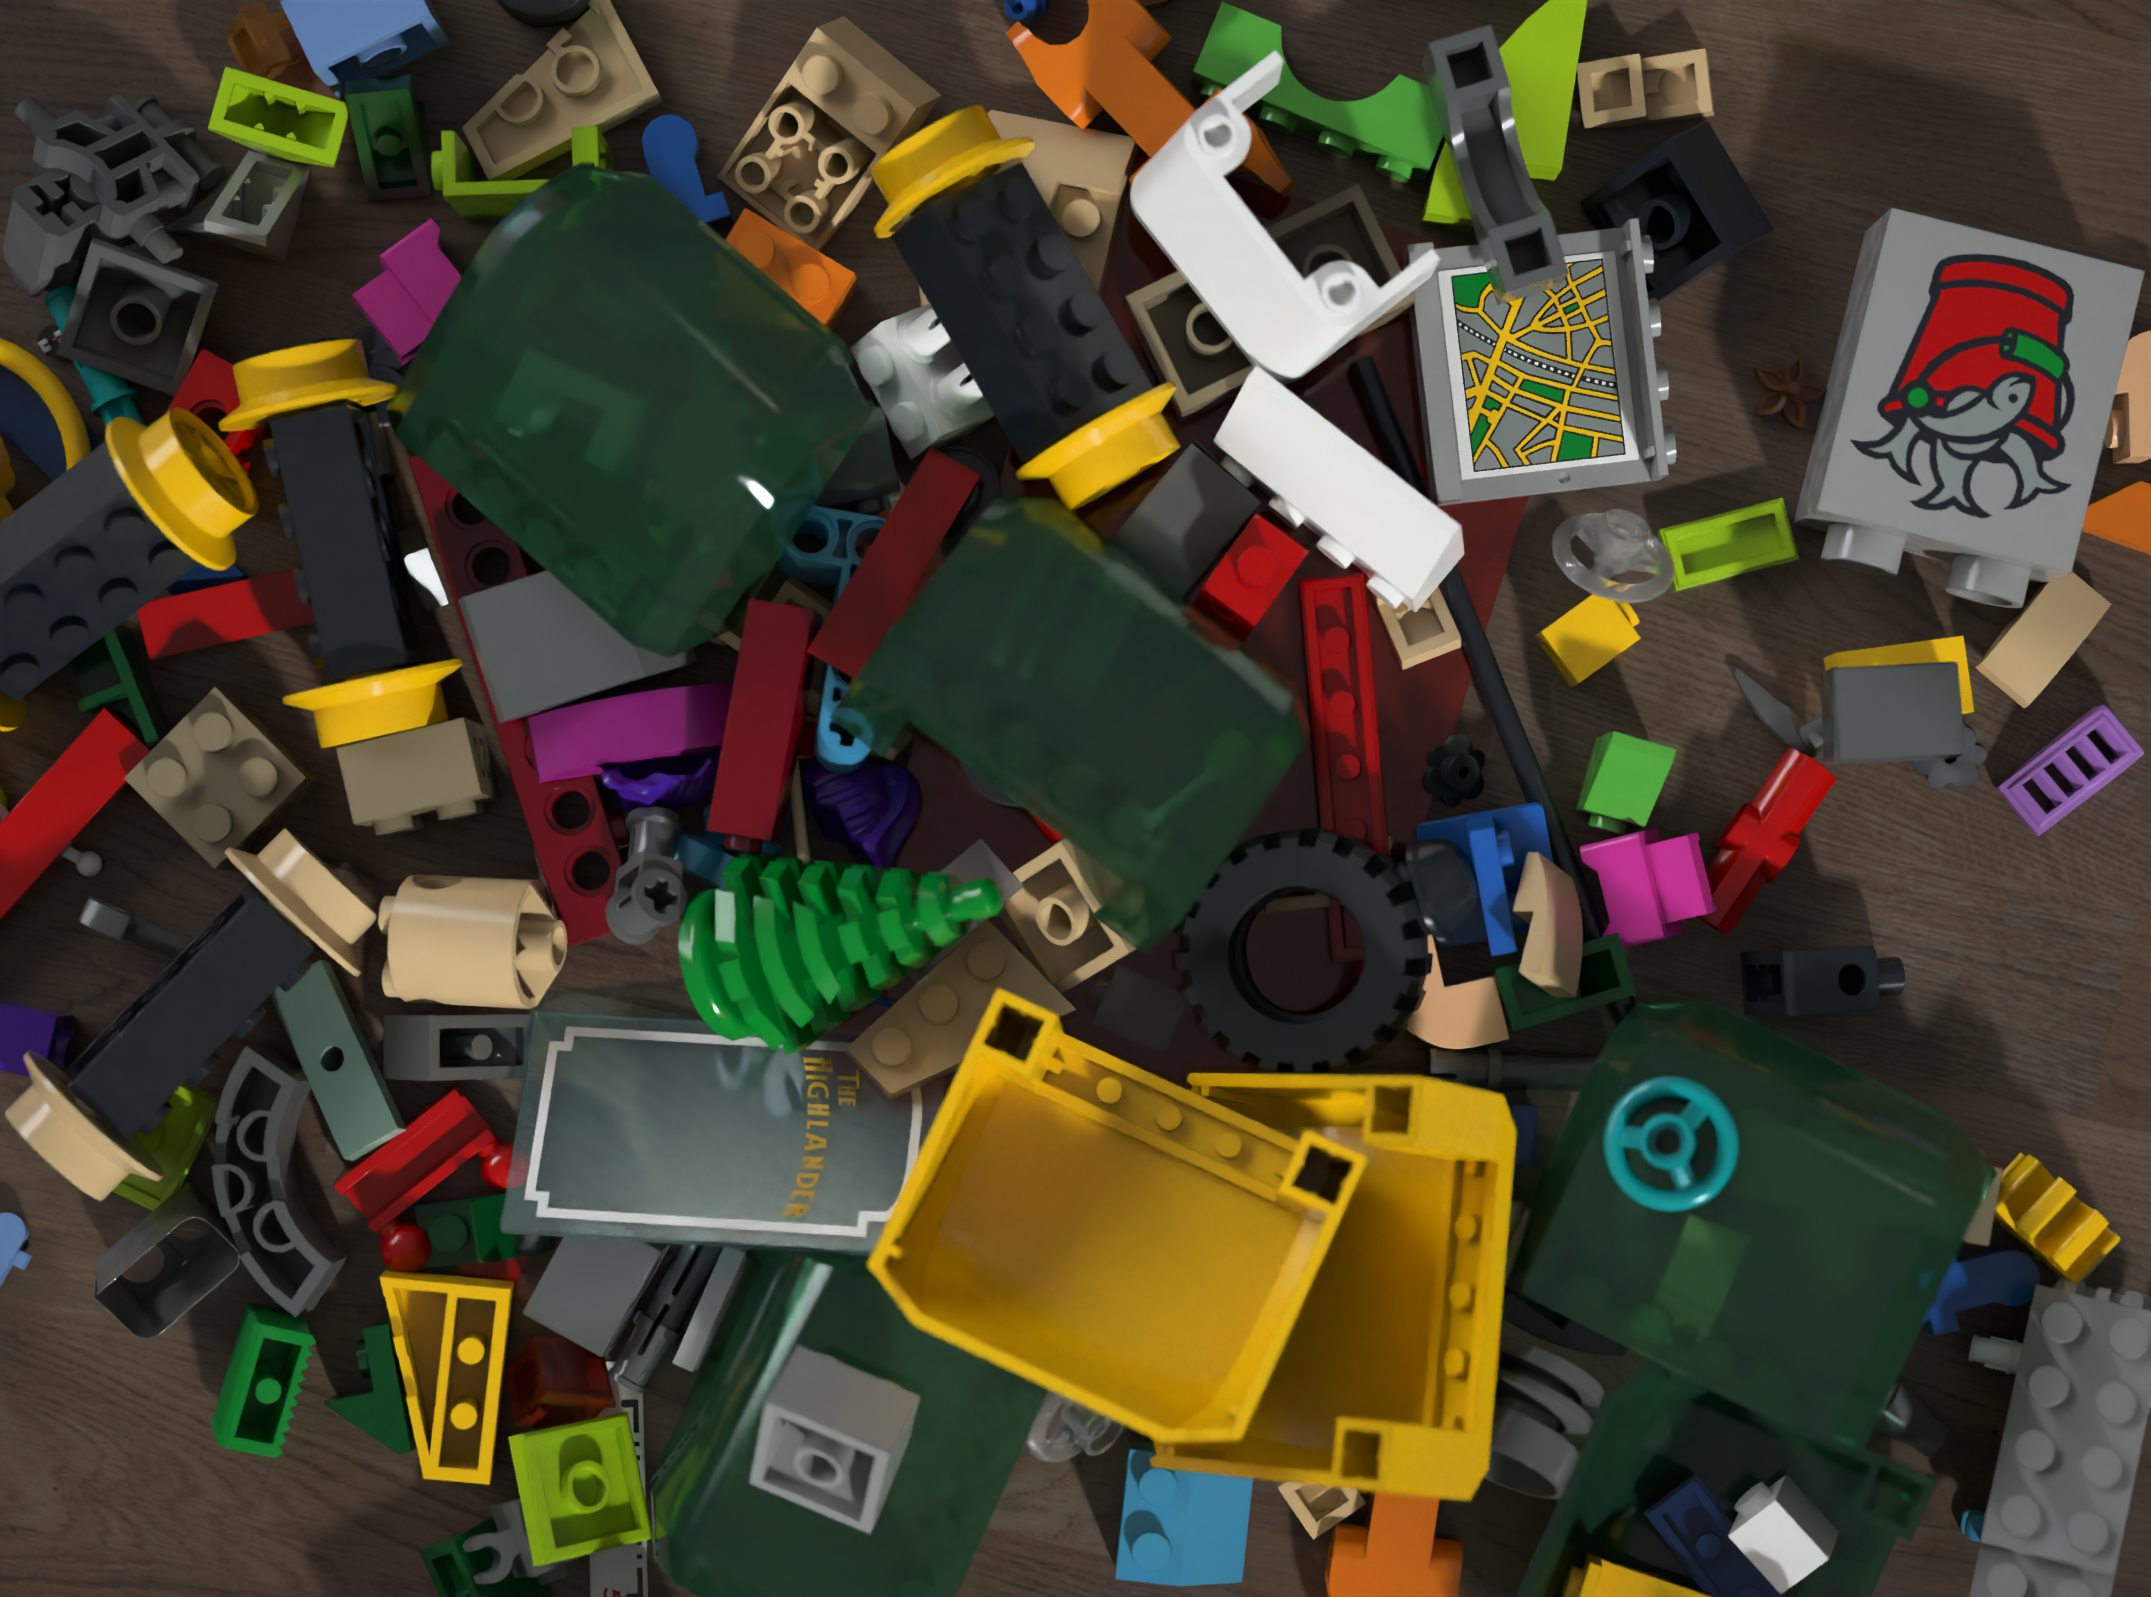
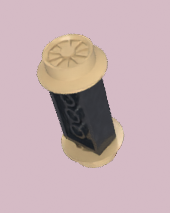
[5,828,378,1201]

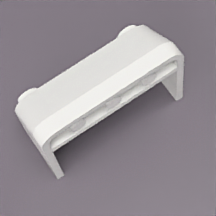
[1130,50,1440,384]

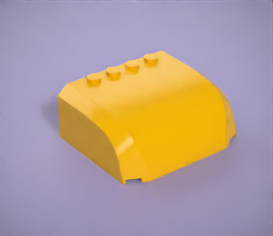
[867,988,1368,1442]
[1149,1073,1517,1501]

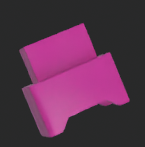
[352,219,498,365]
[1580,828,1718,948]

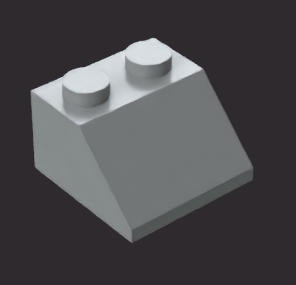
[749,1345,920,1534]

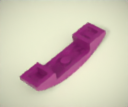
[526,682,734,783]

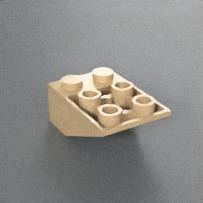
[717,16,942,252]

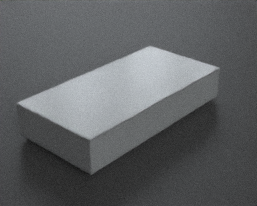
[672,1240,752,1372]

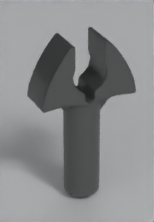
[79,896,193,959]

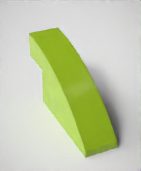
[1420,0,1587,232]

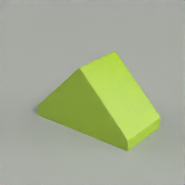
[208,66,349,167]

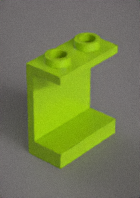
[431,126,615,221]

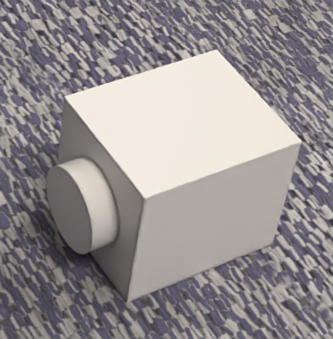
[1728,1474,1839,1594]

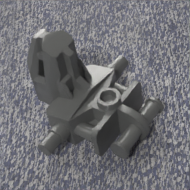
[2,94,226,298]

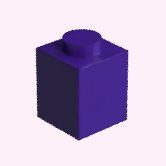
[0,999,77,1077]

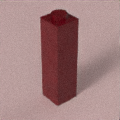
[707,598,823,854]

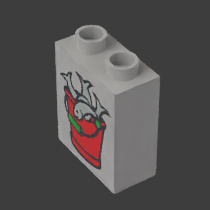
[1793,208,2145,608]

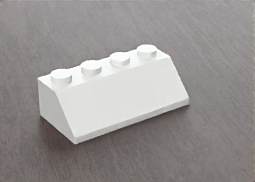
[1213,366,1465,613]

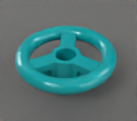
[1603,1077,1738,1211]

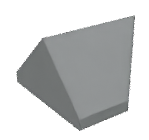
[166,151,309,263]

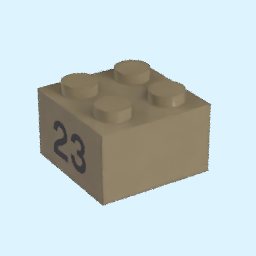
[124,687,321,871]
[336,718,501,837]

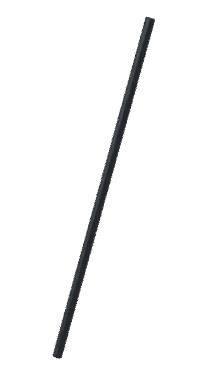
[1349,355,1727,1227]

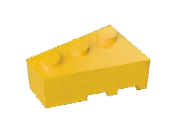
[380,1269,514,1484]

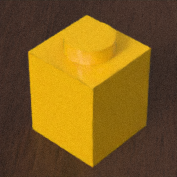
[1534,587,1641,687]

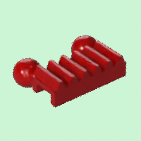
[333,1084,531,1272]

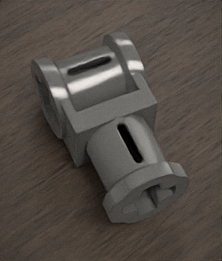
[605,807,687,945]

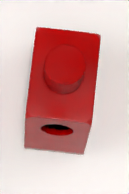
[1189,511,1312,647]

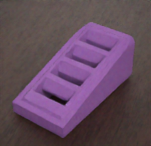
[1995,705,2144,837]

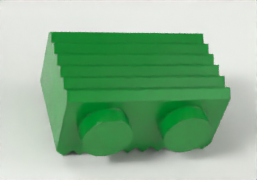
[211,1303,316,1458]

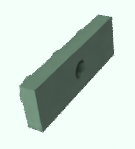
[269,959,407,1161]

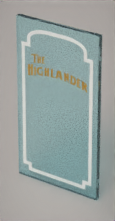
[500,1011,948,1256]

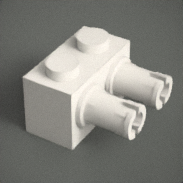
[850,303,994,460]

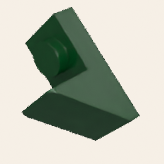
[345,75,433,202]
[1491,933,1637,1032]
[414,1186,553,1269]
[324,1319,417,1454]

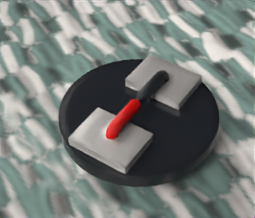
[37,325,62,357]

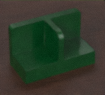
[70,625,171,748]

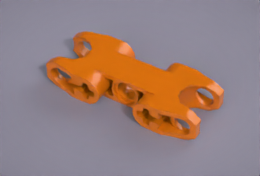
[1005,0,1298,198]
[1325,1491,1463,1597]

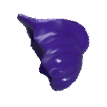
[601,750,721,815]
[800,759,922,872]

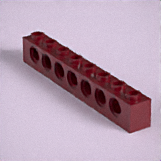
[408,434,631,946]

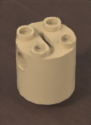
[378,874,567,1009]

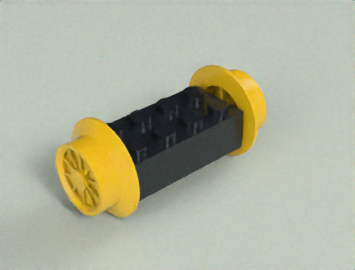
[870,105,1180,512]
[218,339,463,749]
[0,407,259,732]

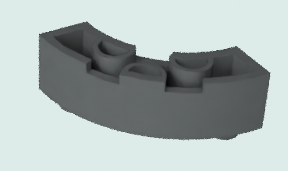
[212,1043,349,1317]

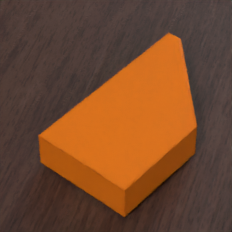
[2082,481,2151,556]

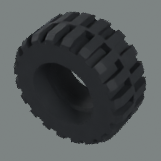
[1175,828,1433,1075]

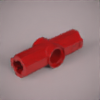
[1695,747,1837,936]

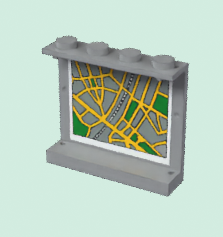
[1402,218,1676,506]

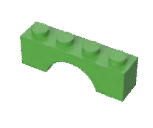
[1191,1,1444,183]

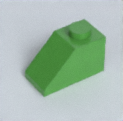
[1575,731,1676,836]

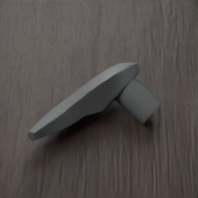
[1733,668,1823,759]

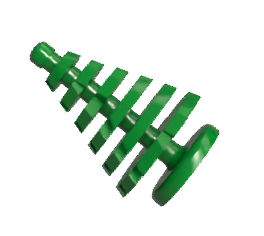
[678,852,1003,1055]

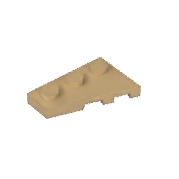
[462,0,663,181]
[846,919,1076,1100]

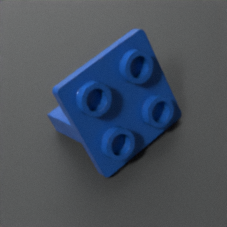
[1416,802,1553,956]

